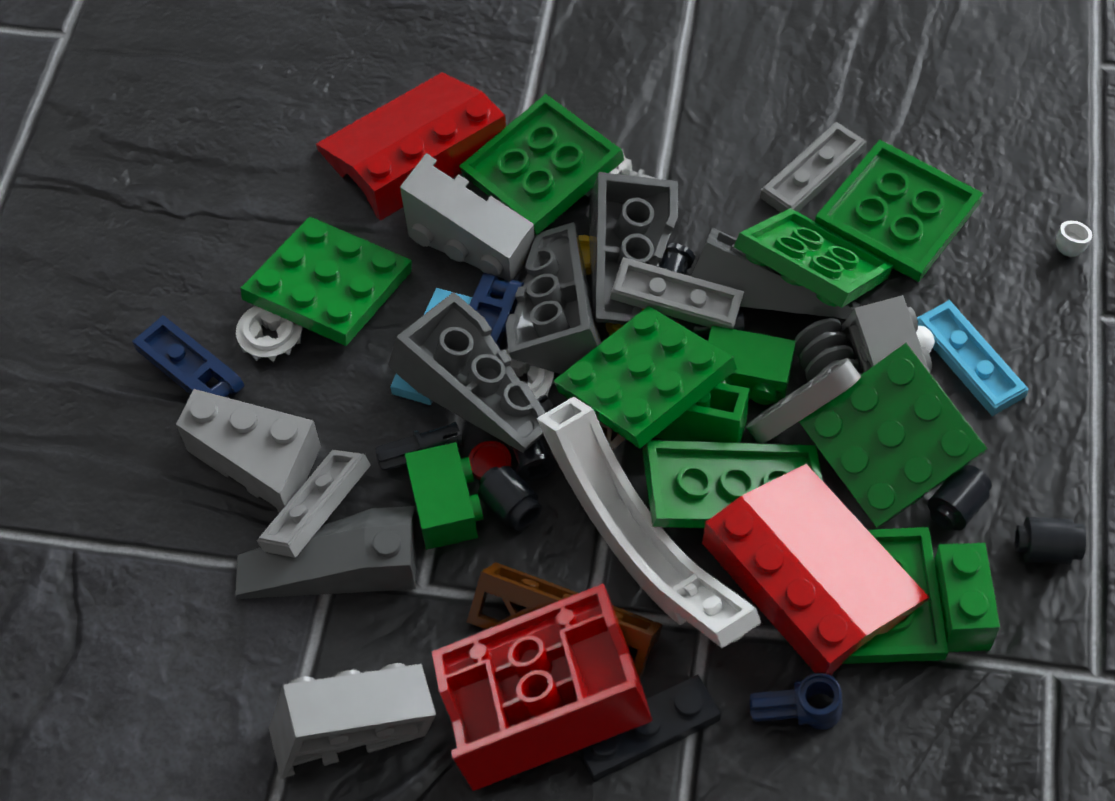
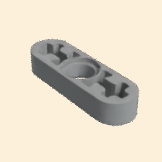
[746,358,861,444]

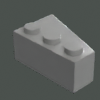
[400,153,535,282]
[841,295,932,373]
[176,389,321,513]
[269,663,436,779]

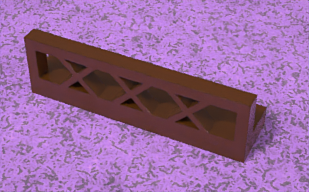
[467,562,663,680]

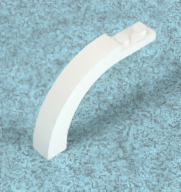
[537,397,761,648]

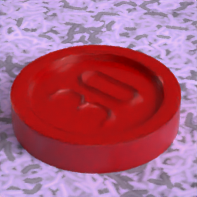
[469,441,512,481]

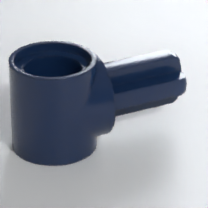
[749,673,843,730]

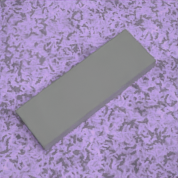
[760,122,867,212]
[610,257,744,329]
[257,450,371,558]

